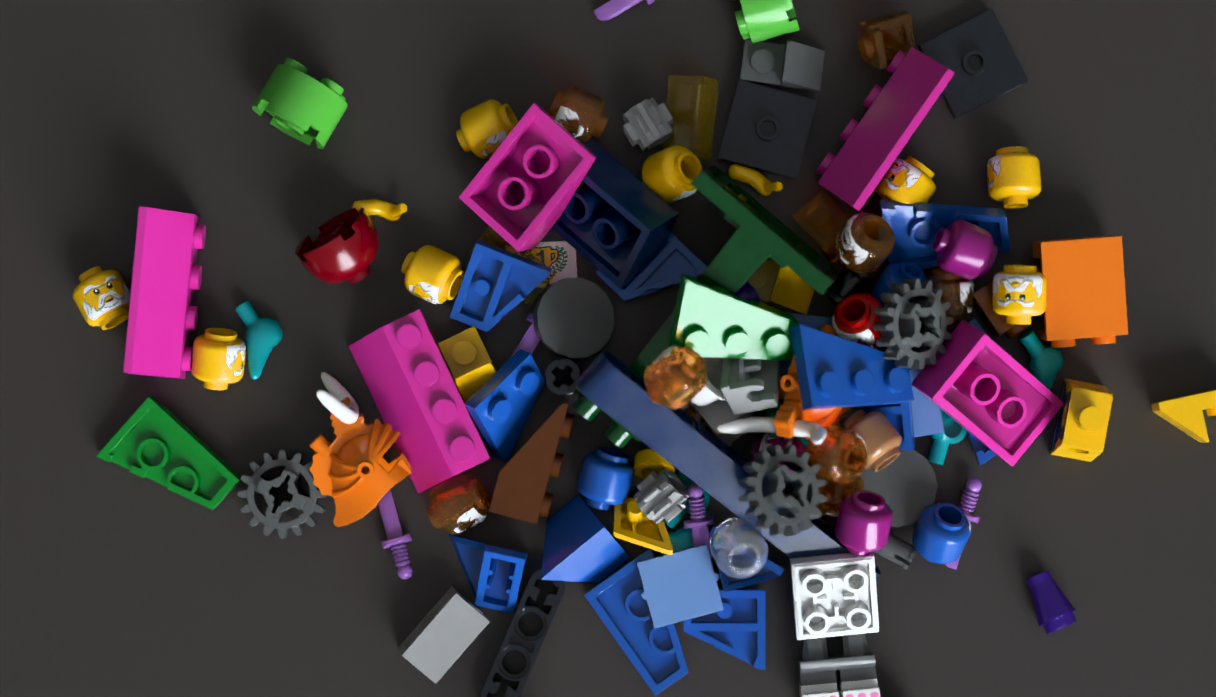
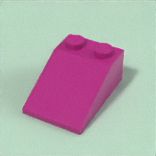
[459,103,597,252]
[912,320,1064,467]

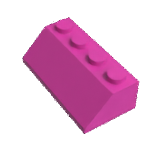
[815,47,955,211]
[123,206,206,379]
[348,309,492,494]

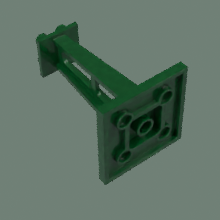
[572,165,839,448]

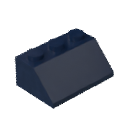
[552,137,679,288]

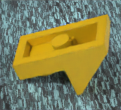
[747,260,815,315]
[438,327,497,402]
[1151,389,1216,443]

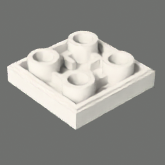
[790,552,879,640]

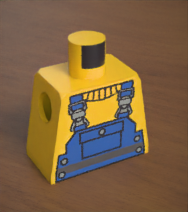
[1050,378,1113,462]

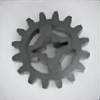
[873,279,954,369]
[738,444,827,537]
[237,450,328,539]

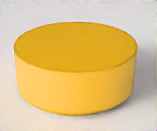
[634,449,675,480]

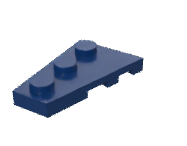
[790,324,914,410]

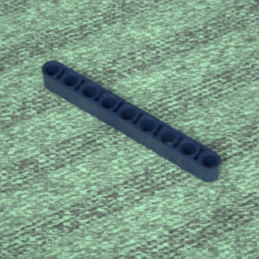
[575,350,881,579]

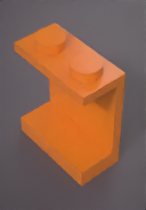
[1032,235,1128,348]

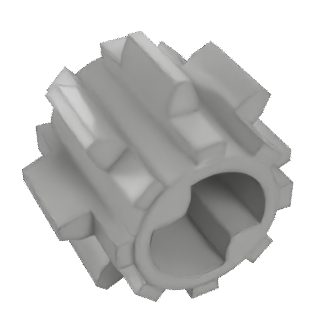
[623,98,674,152]
[634,469,689,523]

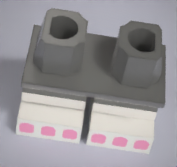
[798,634,880,697]

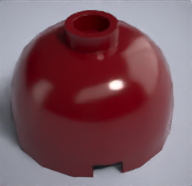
[295,207,379,284]

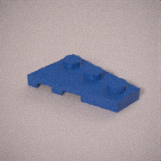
[878,200,1010,269]
[584,549,689,696]

